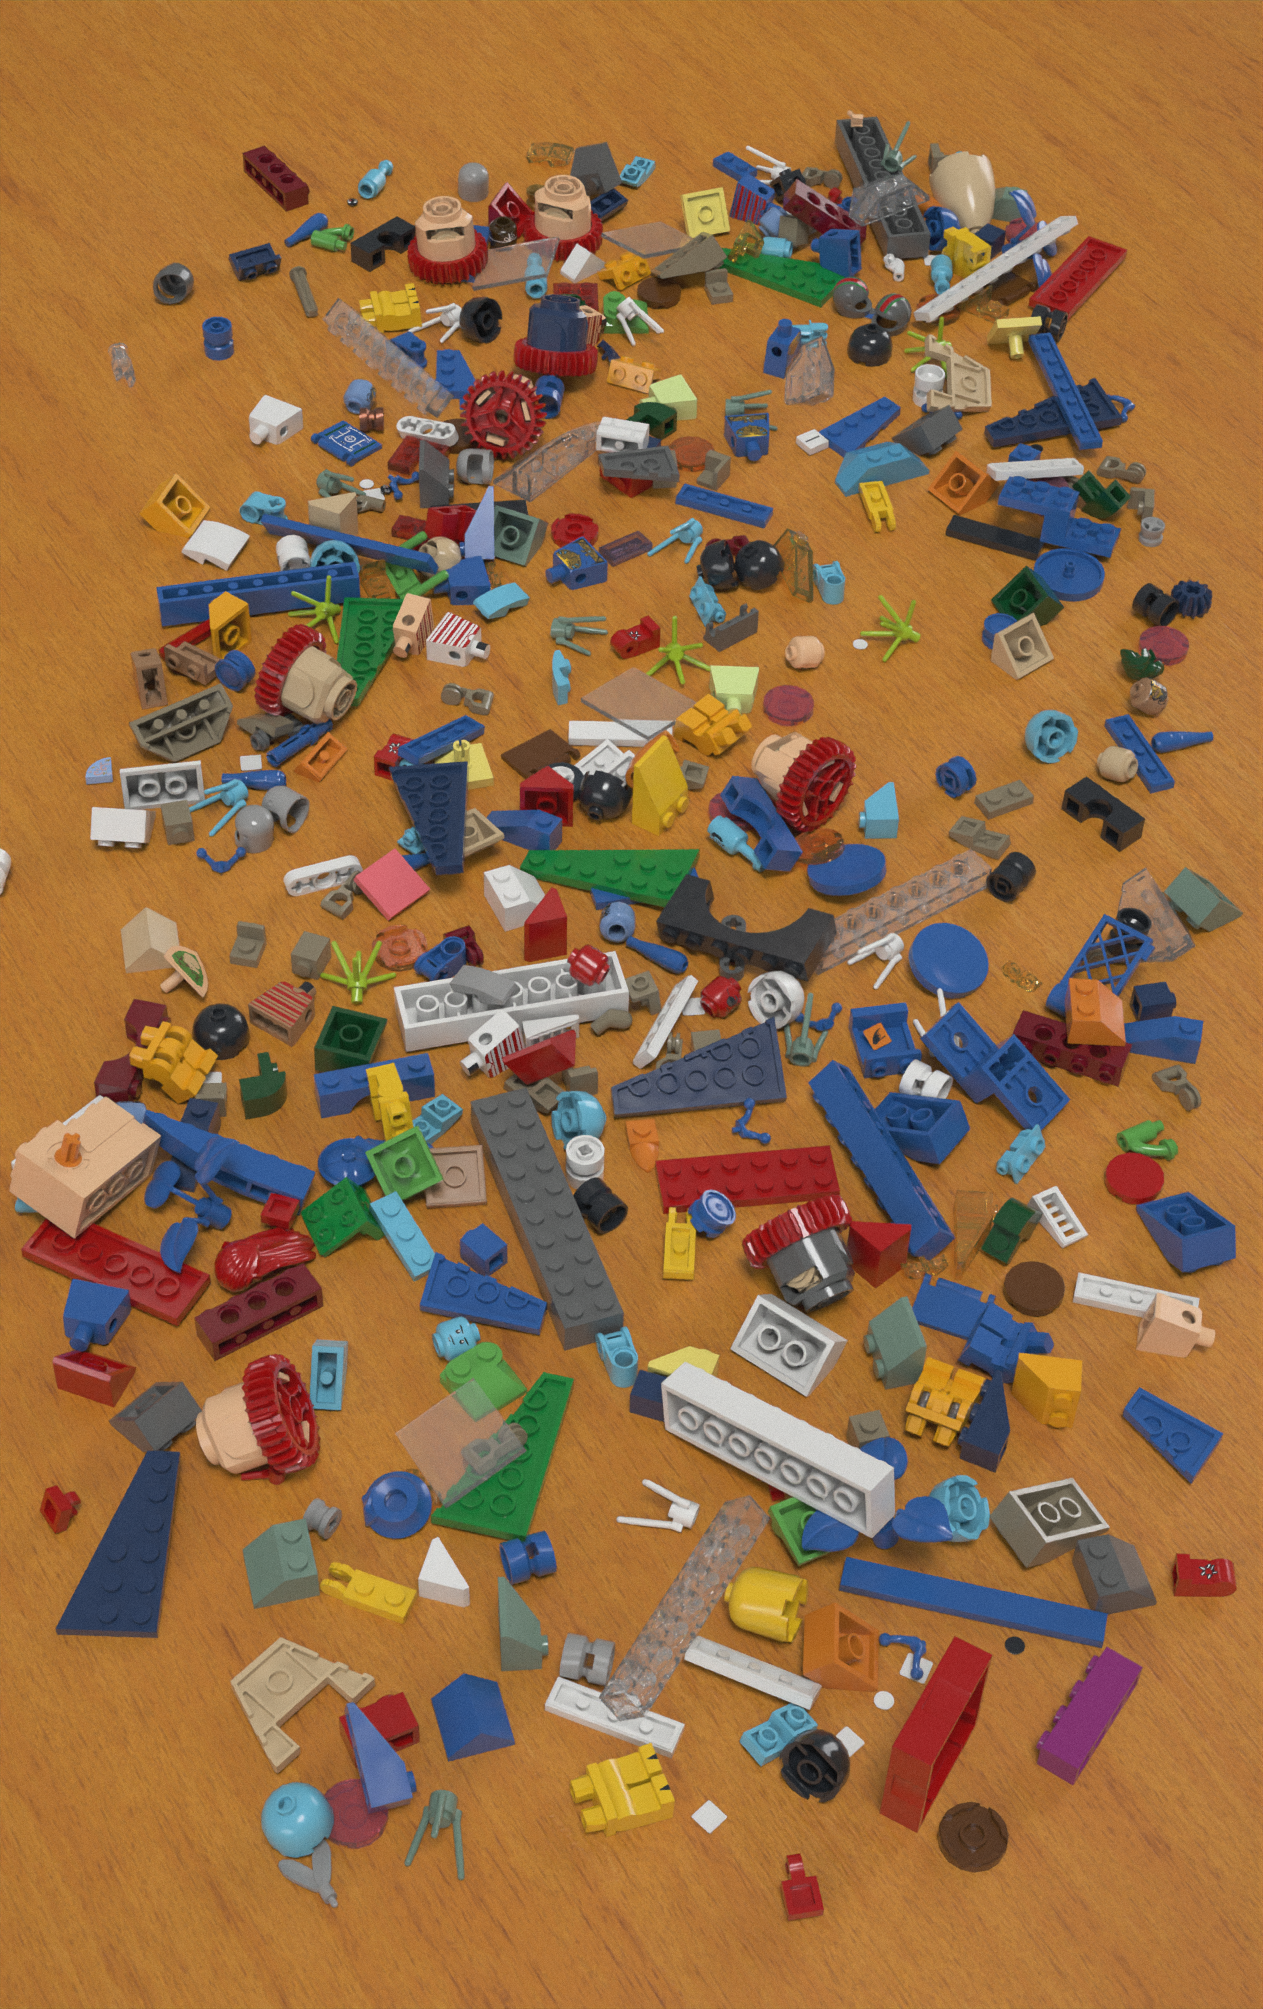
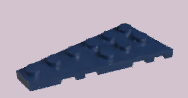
[984,378,1122,447]
[389,761,469,875]
[610,1017,787,1118]
[55,1451,181,1638]

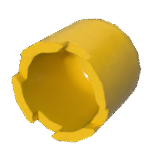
[725,1567,809,1643]

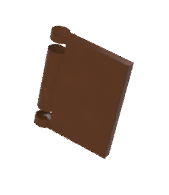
[973,271,1037,310]
[501,729,581,780]

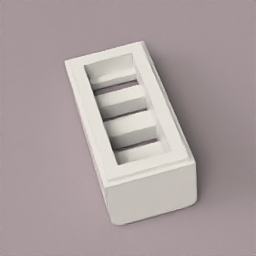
[522,1014,579,1048]
[1027,1186,1088,1248]

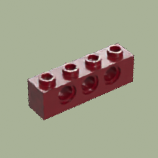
[242,145,310,212]
[783,179,867,245]
[1012,1010,1132,1087]
[194,1263,323,1361]

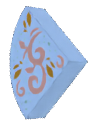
[85,757,113,784]

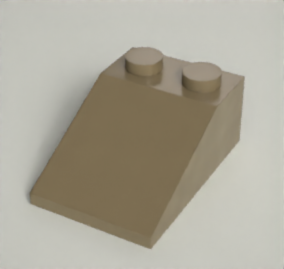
[651,232,727,279]
[990,1478,1110,1568]

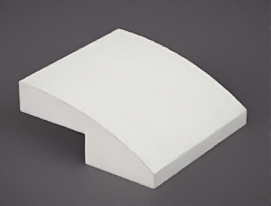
[182,520,250,571]
[574,739,635,788]

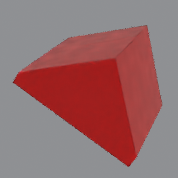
[488,182,532,239]
[520,766,574,827]
[524,887,567,962]
[502,1029,576,1085]
[847,1221,911,1289]
[52,1350,136,1408]

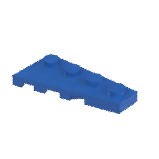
[819,397,901,458]
[420,1252,547,1335]

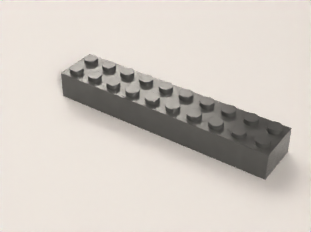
[835,117,931,259]
[471,1088,624,1351]

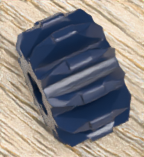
[1171,579,1213,619]

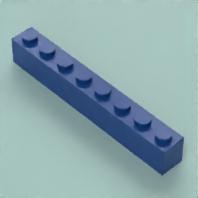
[156,562,360,626]
[808,1060,956,1261]

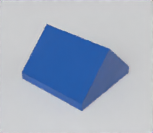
[431,1673,515,1762]

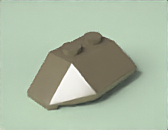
[129,683,233,763]

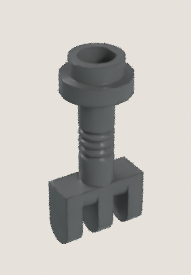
[250,714,305,751]

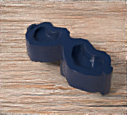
[597,340,620,363]

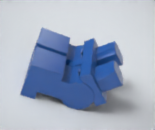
[958,1302,1054,1383]

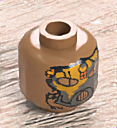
[1130,677,1168,715]

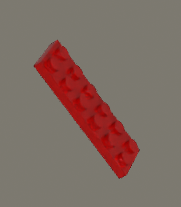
[1028,236,1127,320]
[655,1145,840,1214]
[21,1218,211,1326]

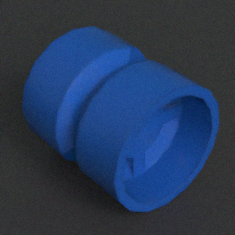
[202,316,234,361]
[535,375,565,419]
[499,1530,557,1585]

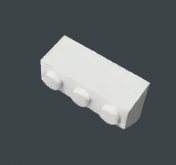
[120,761,205,810]
[730,1294,848,1397]

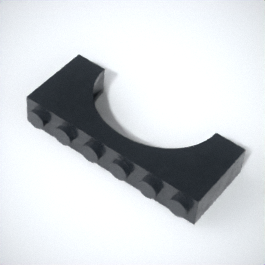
[656,874,837,982]

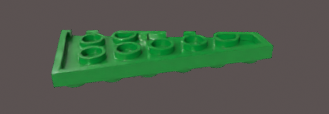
[717,248,845,308]
[337,597,404,706]
[520,849,700,907]
[431,1372,574,1542]

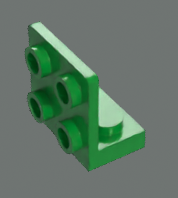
[301,1177,385,1257]

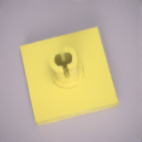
[680,187,730,239]
[987,316,1042,359]
[431,740,494,790]

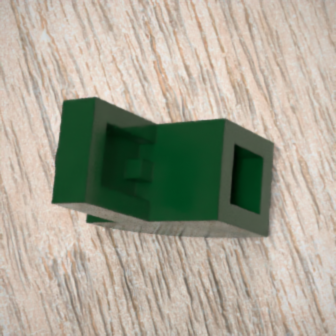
[627,402,677,441]
[1072,470,1131,519]
[239,1052,287,1120]
[981,1198,1043,1264]

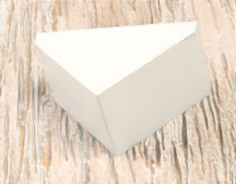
[560,244,606,284]
[418,1537,470,1607]

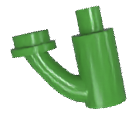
[311,224,354,252]
[1117,1120,1178,1161]

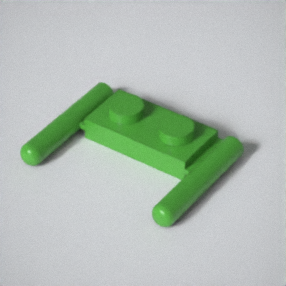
[380,531,449,599]

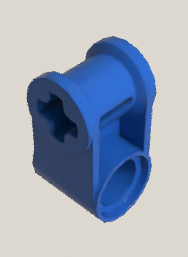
[388,331,427,370]
[414,936,467,981]

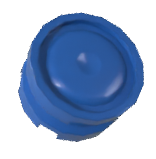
[982,613,1017,649]
[215,650,256,691]
[935,756,977,798]
[688,1190,736,1238]

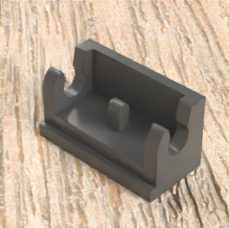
[703,604,759,652]

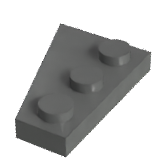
[598,446,680,482]

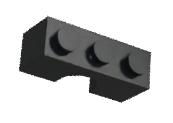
[350,216,416,272]
[1062,776,1145,852]

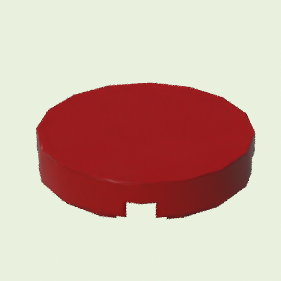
[551,513,599,548]
[1105,1152,1164,1205]

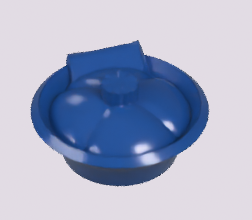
[318,1135,377,1187]
[361,1471,432,1539]

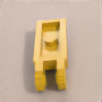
[858,481,896,532]
[663,1207,696,1280]
[319,1562,417,1624]

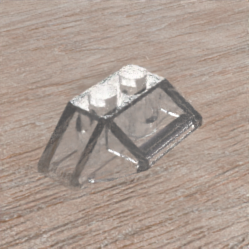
[849,174,930,227]
[784,336,835,406]
[1117,868,1196,963]

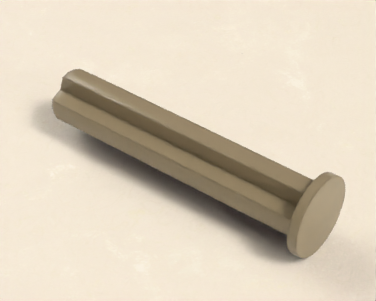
[289,266,318,318]

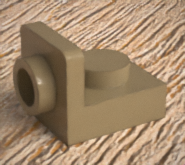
[928,143,950,174]
[704,268,733,305]
[1127,487,1155,522]
[229,921,267,968]
[625,971,661,1015]
[195,1083,227,1117]

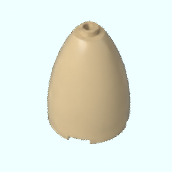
[929,151,996,234]

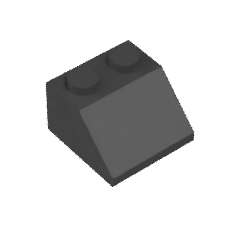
[570,142,622,196]
[892,405,963,456]
[419,440,454,508]
[109,1382,202,1452]
[1072,1534,1157,1614]

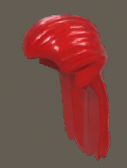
[214,1227,316,1292]

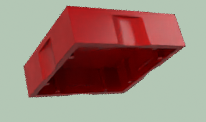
[880,1636,993,1833]

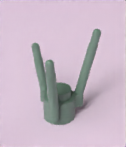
[881,121,917,172]
[725,390,778,431]
[316,469,366,498]
[551,616,608,656]
[784,993,828,1066]
[404,1790,465,1880]

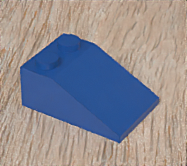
[875,1092,970,1164]
[1136,1192,1236,1273]

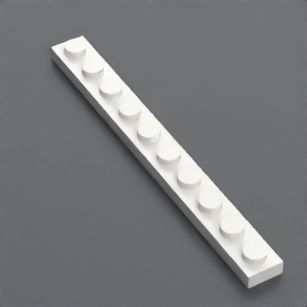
[913,216,1078,323]

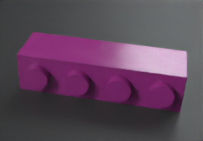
[1036,1647,1143,1785]

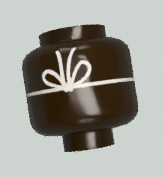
[489,216,517,251]

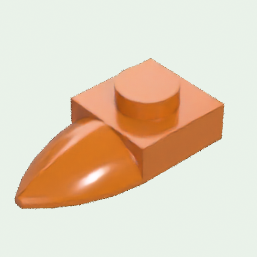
[625,1119,659,1173]

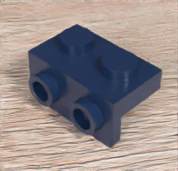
[228,243,282,281]

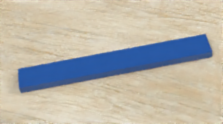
[1028,333,1103,450]
[260,514,439,575]
[839,1557,1108,1648]

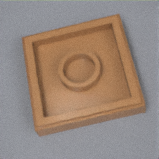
[425,1145,487,1209]

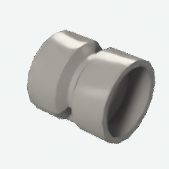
[560,1633,616,1686]

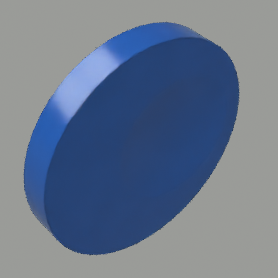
[1033,548,1105,602]
[807,844,887,896]
[909,923,989,998]

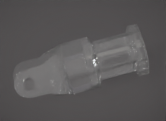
[108,343,136,388]

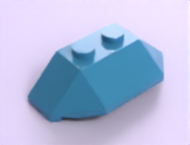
[835,442,929,497]

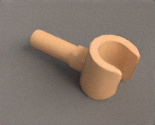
[847,110,863,127]

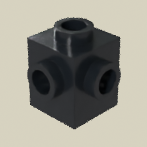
[769,168,806,203]

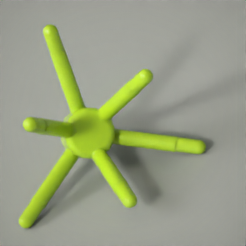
[904,316,952,379]
[288,575,341,644]
[860,595,921,662]
[644,616,710,685]
[320,941,396,1004]

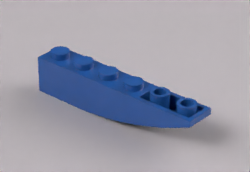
[143,1110,315,1216]

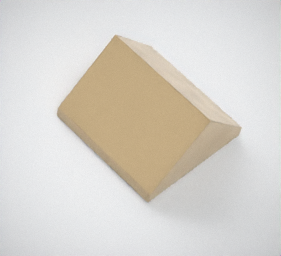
[308,492,358,536]
[991,613,1054,680]
[464,808,504,859]
[121,907,179,973]

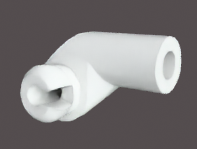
[883,254,905,282]

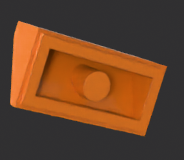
[294,732,348,782]

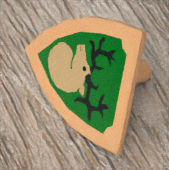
[160,946,208,997]

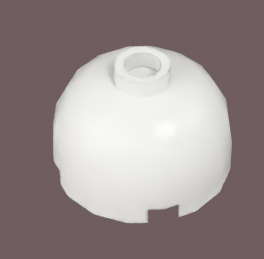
[748,971,805,1029]

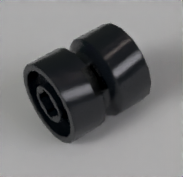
[1031,304,1068,341]
[1132,583,1180,628]
[986,852,1036,902]
[1106,907,1152,960]
[573,1177,628,1234]

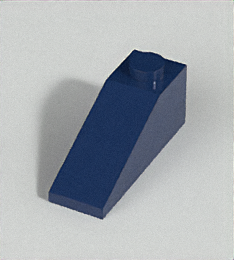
[171,1098,221,1192]

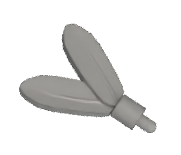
[278,1839,338,1908]

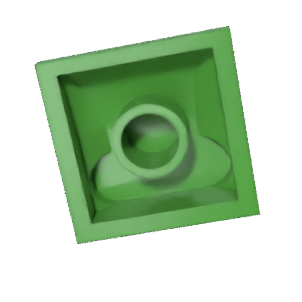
[603,291,649,334]
[365,1126,444,1201]
[439,1342,527,1424]
[768,1497,857,1566]

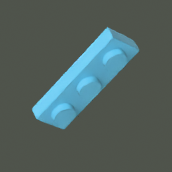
[369,1191,435,1282]

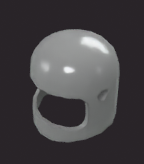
[458,162,489,202]
[456,448,494,485]
[261,785,310,833]
[235,805,274,853]

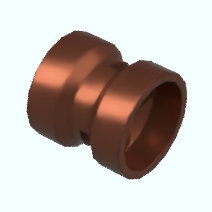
[360,407,384,431]

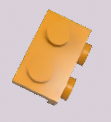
[597,251,651,290]
[607,355,662,393]

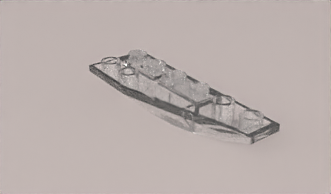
[493,421,601,502]

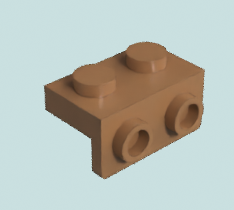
[164,641,221,685]

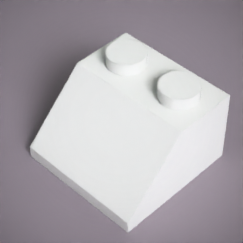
[90,807,156,848]
[484,865,545,932]

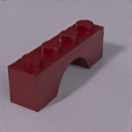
[94,999,171,1103]

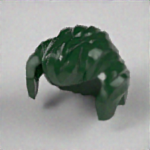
[1120,648,1164,681]

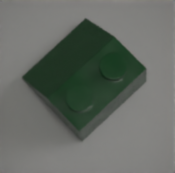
[991,565,1064,626]
[314,1006,387,1072]

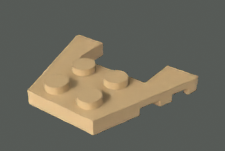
[925,334,992,412]
[230,1637,375,1774]

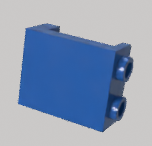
[848,1002,922,1078]

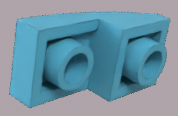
[620,156,656,187]
[473,582,530,619]
[552,650,571,705]
[413,1094,463,1144]
[739,1703,818,1766]

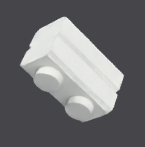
[596,417,649,453]

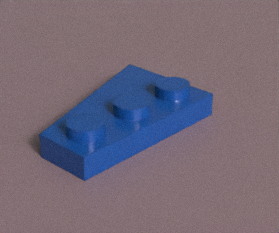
[436,349,479,399]
[1122,1387,1223,1484]

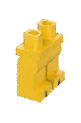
[942,227,992,279]
[359,283,422,334]
[365,1063,413,1142]
[569,1743,675,1837]

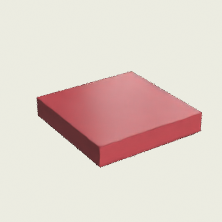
[353,849,430,921]

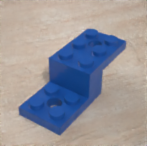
[998,476,1121,558]
[920,1002,1070,1130]

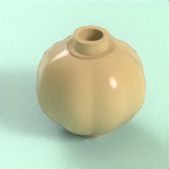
[419,537,462,579]

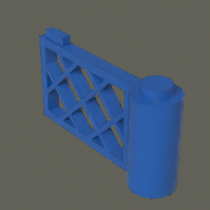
[1046,914,1155,1018]

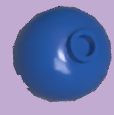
[923,206,961,251]

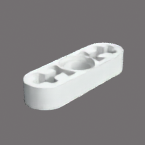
[396,416,459,447]
[283,855,363,896]

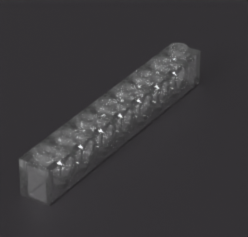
[322,298,454,418]
[814,849,992,975]
[598,1495,770,1721]

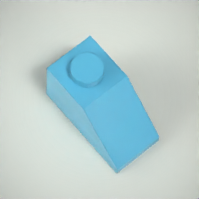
[858,782,899,839]
[310,1339,348,1410]

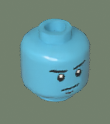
[432,1316,481,1361]

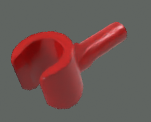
[828,187,843,204]
[241,1465,286,1485]

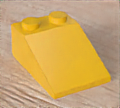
[632,735,689,836]

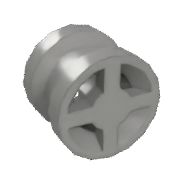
[1138,517,1165,547]
[303,1498,342,1539]

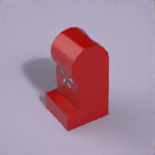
[610,615,661,659]
[374,733,414,781]
[1171,1553,1237,1597]

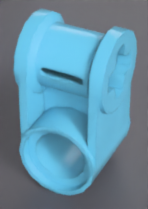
[239,491,288,525]
[812,561,845,605]
[595,1326,638,1388]

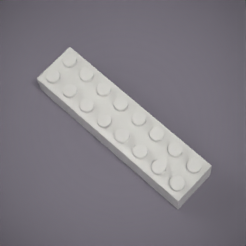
[394,951,629,1052]
[661,1362,895,1538]

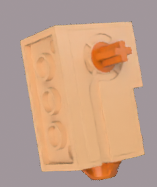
[9,1097,161,1238]

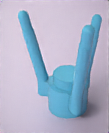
[647,518,703,563]
[189,779,249,837]

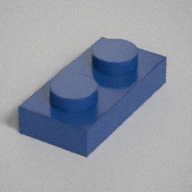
[713,151,757,181]

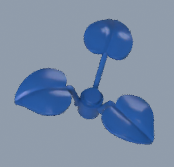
[1002,190,1057,288]
[144,1137,240,1273]
[802,1437,953,1552]

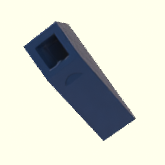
[958,1370,1010,1473]

